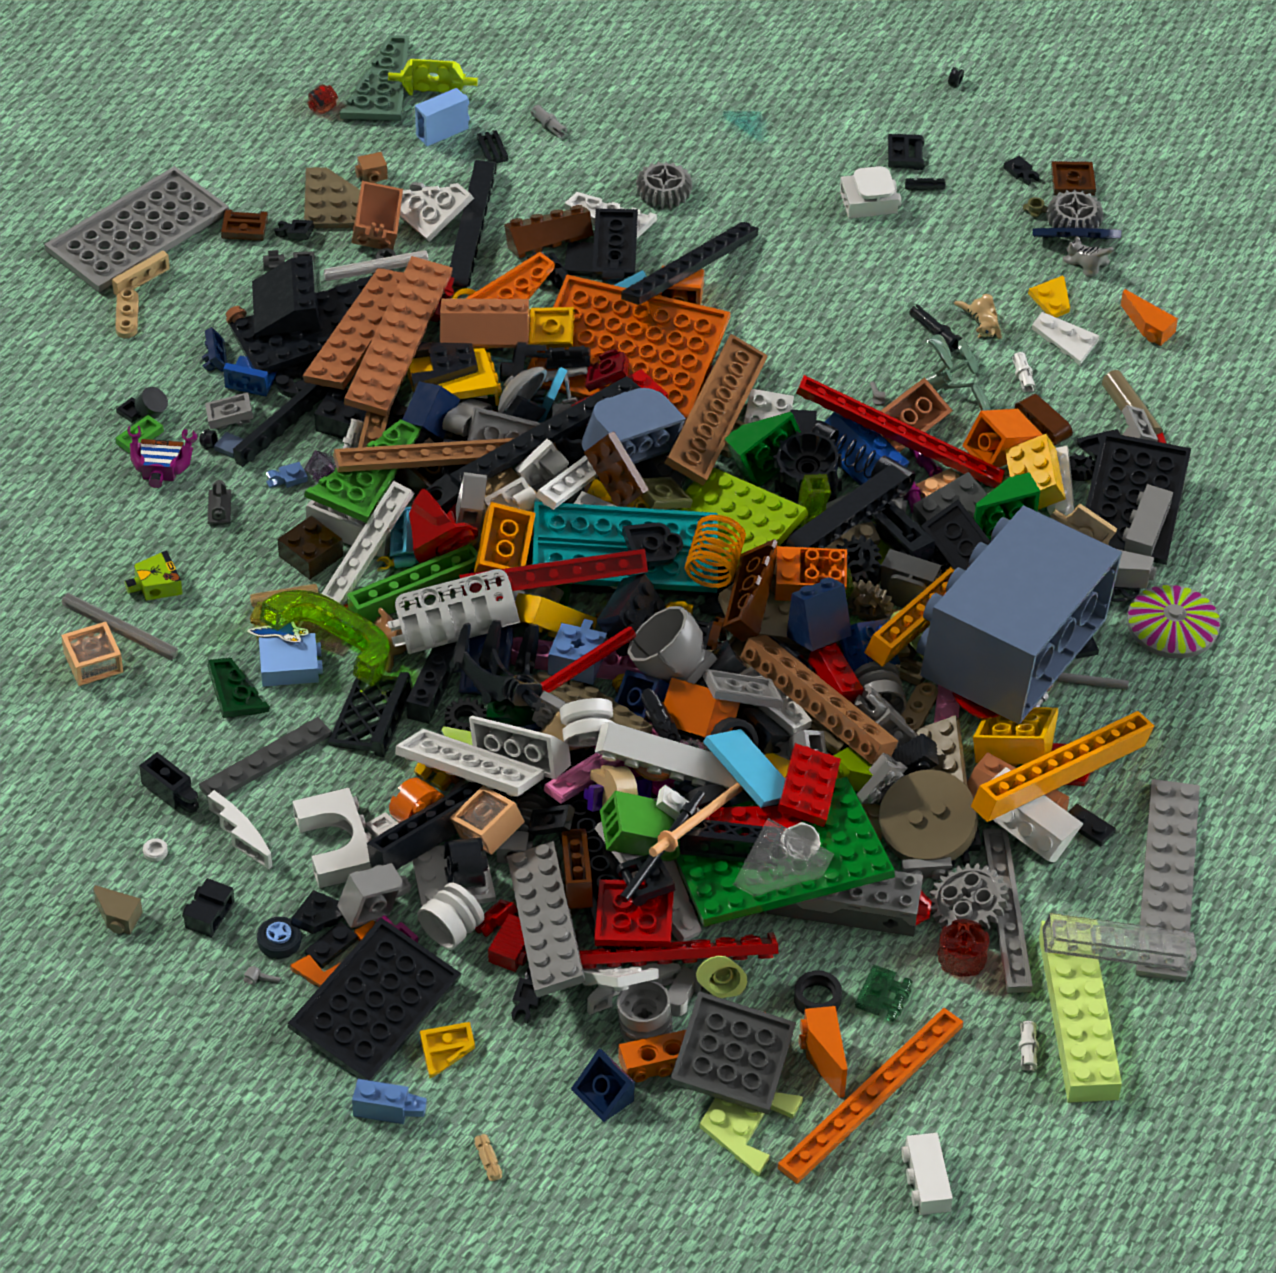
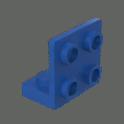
[223,356,277,396]
[840,620,900,672]

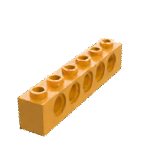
[864,567,954,667]

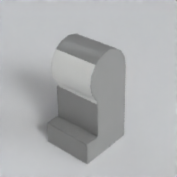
[668,966,704,1016]

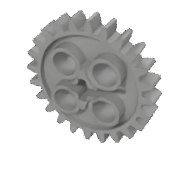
[930,863,1009,936]

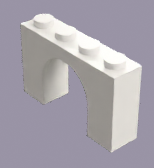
[293,788,372,888]

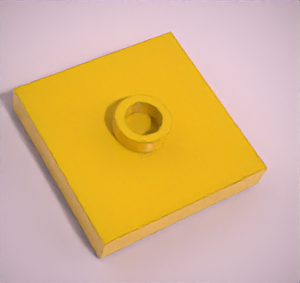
[528,307,575,348]

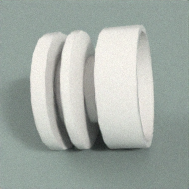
[417,883,484,950]

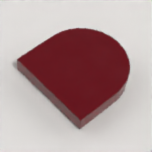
[585,349,629,392]

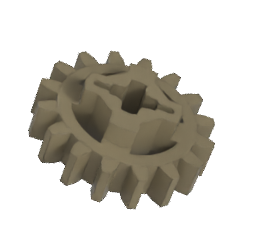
[846,580,894,622]

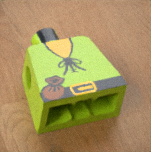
[124,550,183,601]

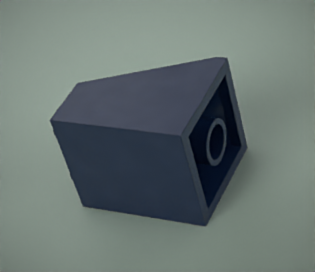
[787,578,852,651]

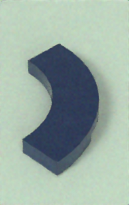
[1032,228,1122,239]

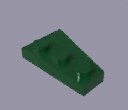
[207,658,270,718]

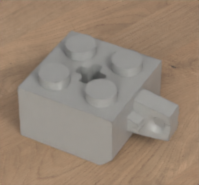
[337,863,412,928]

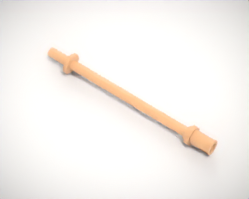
[649,782,744,857]

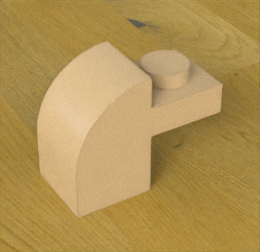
[590,765,638,806]

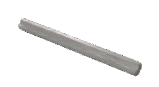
[62,593,178,660]

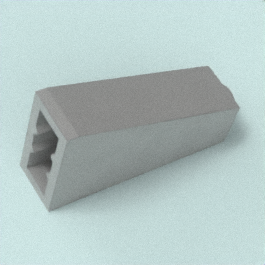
[1114,549,1157,588]

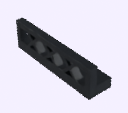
[680,819,783,866]

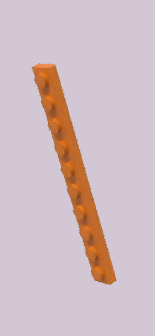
[778,1008,964,1184]

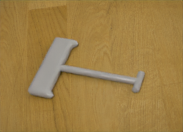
[544,367,588,404]

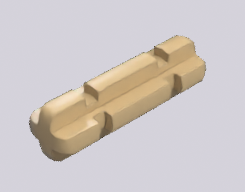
[474,1134,502,1181]

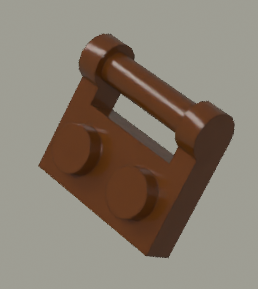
[221,209,268,241]

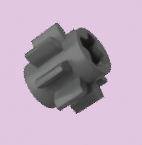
[263,250,285,272]

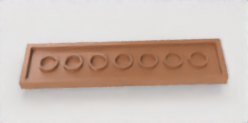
[303,268,404,390]

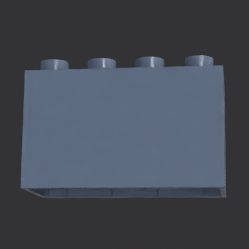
[916,505,1122,725]

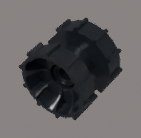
[773,430,842,513]

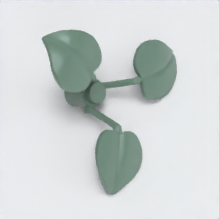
[926,334,991,411]

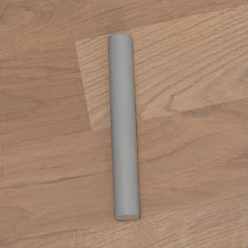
[1058,673,1129,690]

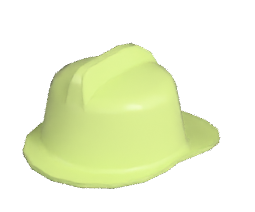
[696,956,747,998]

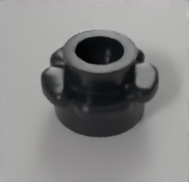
[199,428,218,450]

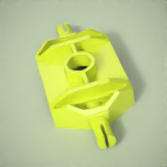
[388,59,478,96]

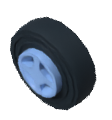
[257,916,302,959]

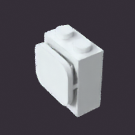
[840,166,901,219]

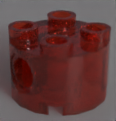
[937,919,990,977]

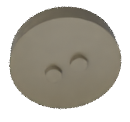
[879,770,978,861]

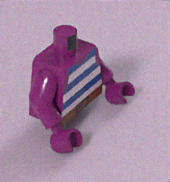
[127,425,197,488]

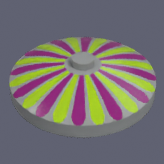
[1127,585,1220,658]

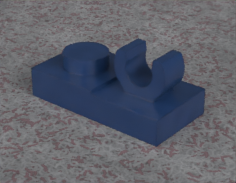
[202,327,227,372]

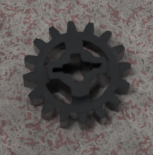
[836,535,882,585]

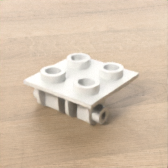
[744,389,794,423]

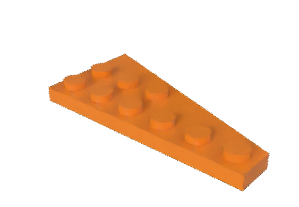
[465,252,554,351]

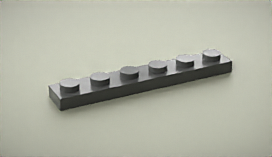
[199,717,332,797]

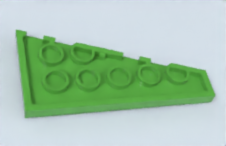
[304,419,421,523]

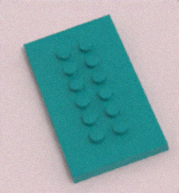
[532,501,718,593]

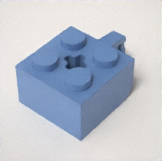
[548,619,607,684]

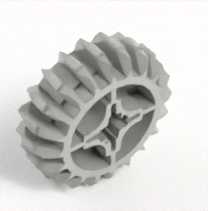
[636,161,692,209]
[1046,189,1103,238]

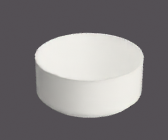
[143,839,168,862]

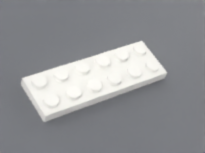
[395,729,544,797]

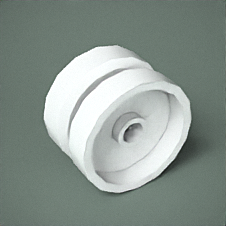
[560,698,615,747]

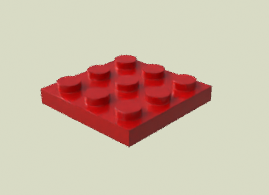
[595,880,674,947]

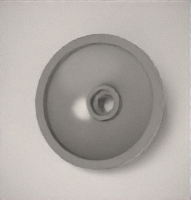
[498,367,547,414]

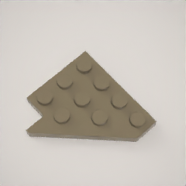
[304,167,360,228]

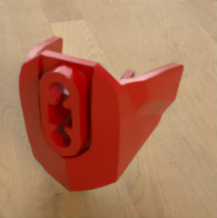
[409,489,478,563]

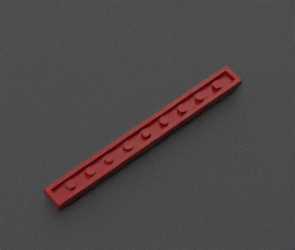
[796,375,1005,488]

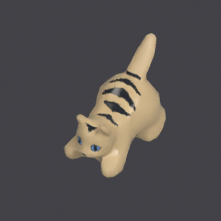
[954,294,1002,339]

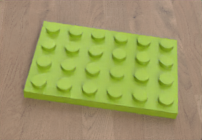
[668,467,809,571]

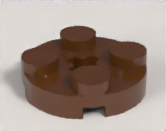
[707,616,729,650]

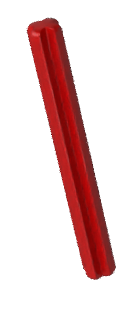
[540,627,636,693]

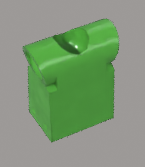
[600,791,680,861]

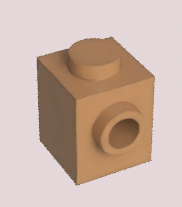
[355,152,388,183]

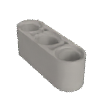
[443,398,492,437]

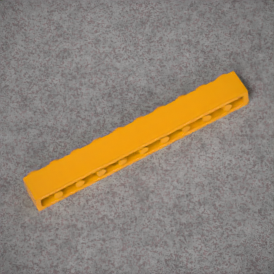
[971,711,1155,822]

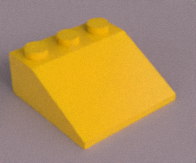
[973,707,1058,766]

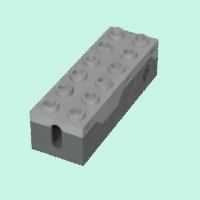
[767,871,932,937]

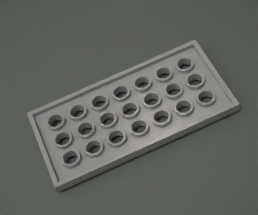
[44,166,229,292]

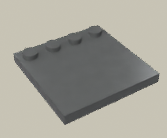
[670,991,796,1114]

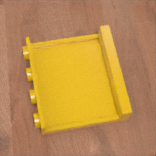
[407,347,502,406]

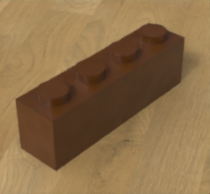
[504,205,594,258]
[723,539,778,642]

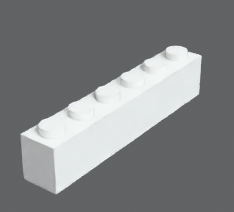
[595,722,737,790]

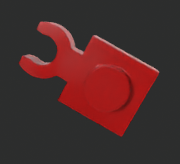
[475,899,518,937]

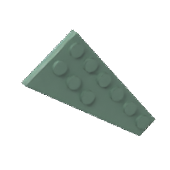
[340,35,410,121]

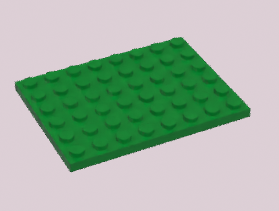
[674,777,895,927]

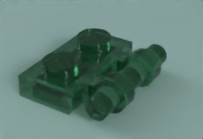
[855,964,913,1022]

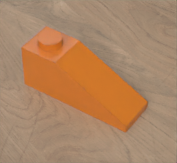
[1121,289,1178,346]

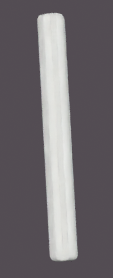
[324,250,429,281]

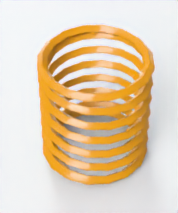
[684,515,746,588]

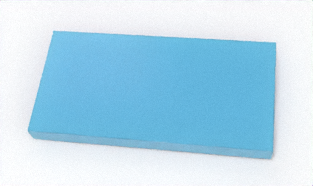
[703,729,785,808]

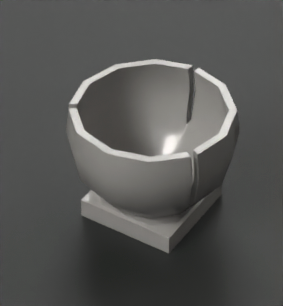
[627,606,717,684]

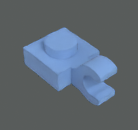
[266,462,308,488]

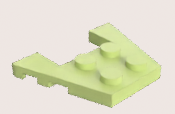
[700,1092,803,1177]

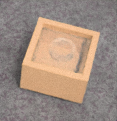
[61,622,124,686]
[450,785,525,855]

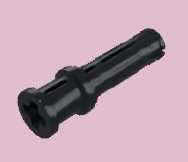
[909,304,962,352]

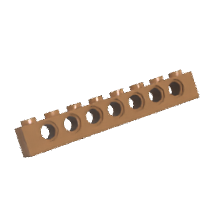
[740,635,898,764]

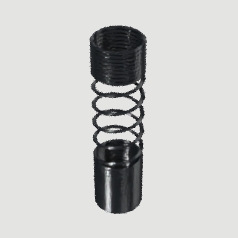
[811,421,916,497]

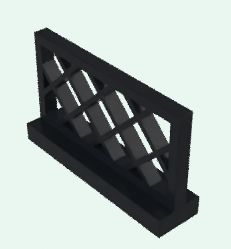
[328,672,413,758]

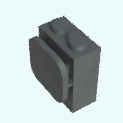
[880,549,941,608]

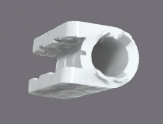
[388,569,520,654]

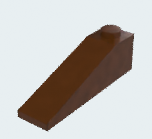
[562,828,593,909]

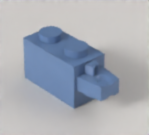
[352,1079,427,1124]

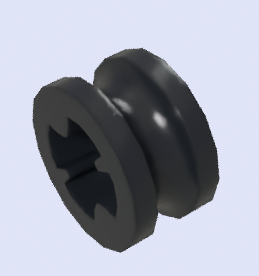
[948,67,964,87]

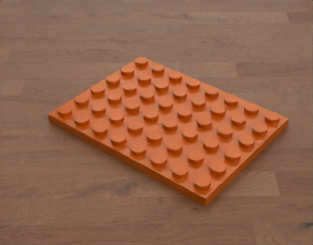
[527,275,731,421]

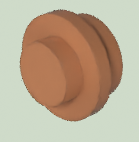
[225,306,247,324]

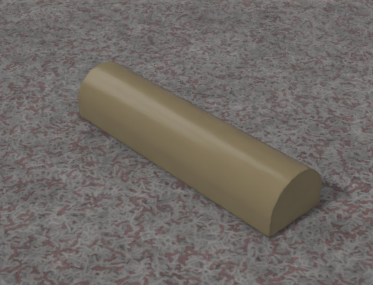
[1102,370,1163,435]

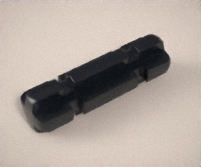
[905,178,946,190]

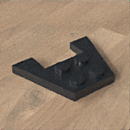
[411,342,478,391]

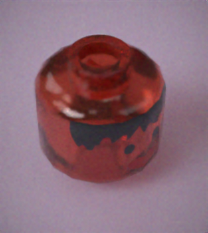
[307,84,338,114]

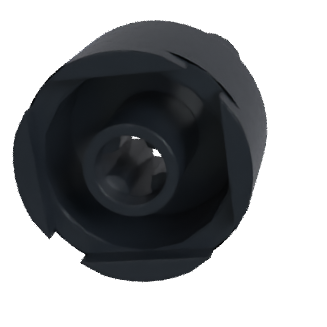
[443,837,488,889]

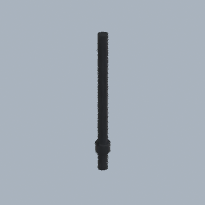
[619,790,705,903]

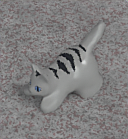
[1063,237,1113,277]

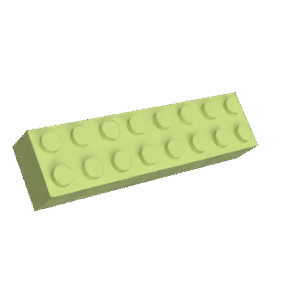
[1039,919,1122,1103]

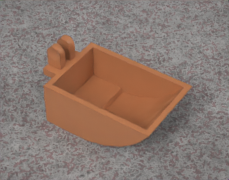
[351,181,403,250]

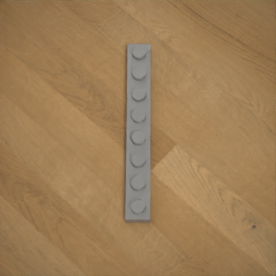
[982,828,1033,993]

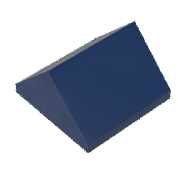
[402,381,460,440]
[571,1049,635,1122]

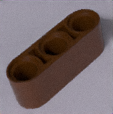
[1015,394,1073,446]

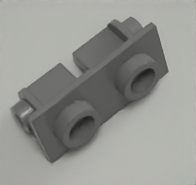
[208,480,231,524]

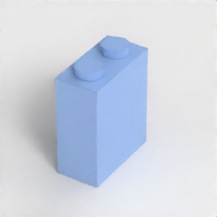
[415,88,470,146]
[259,633,323,687]

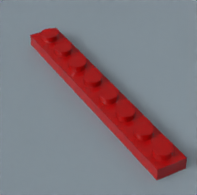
[459,549,648,596]

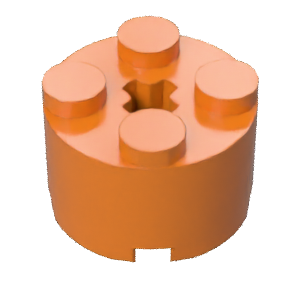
[389,777,444,823]

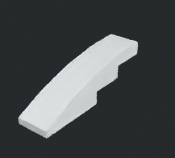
[208,790,272,869]

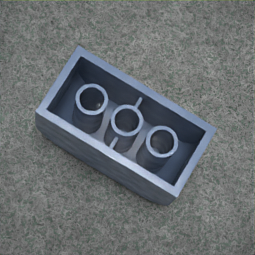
[582,388,686,464]

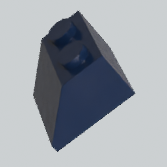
[615,670,669,723]

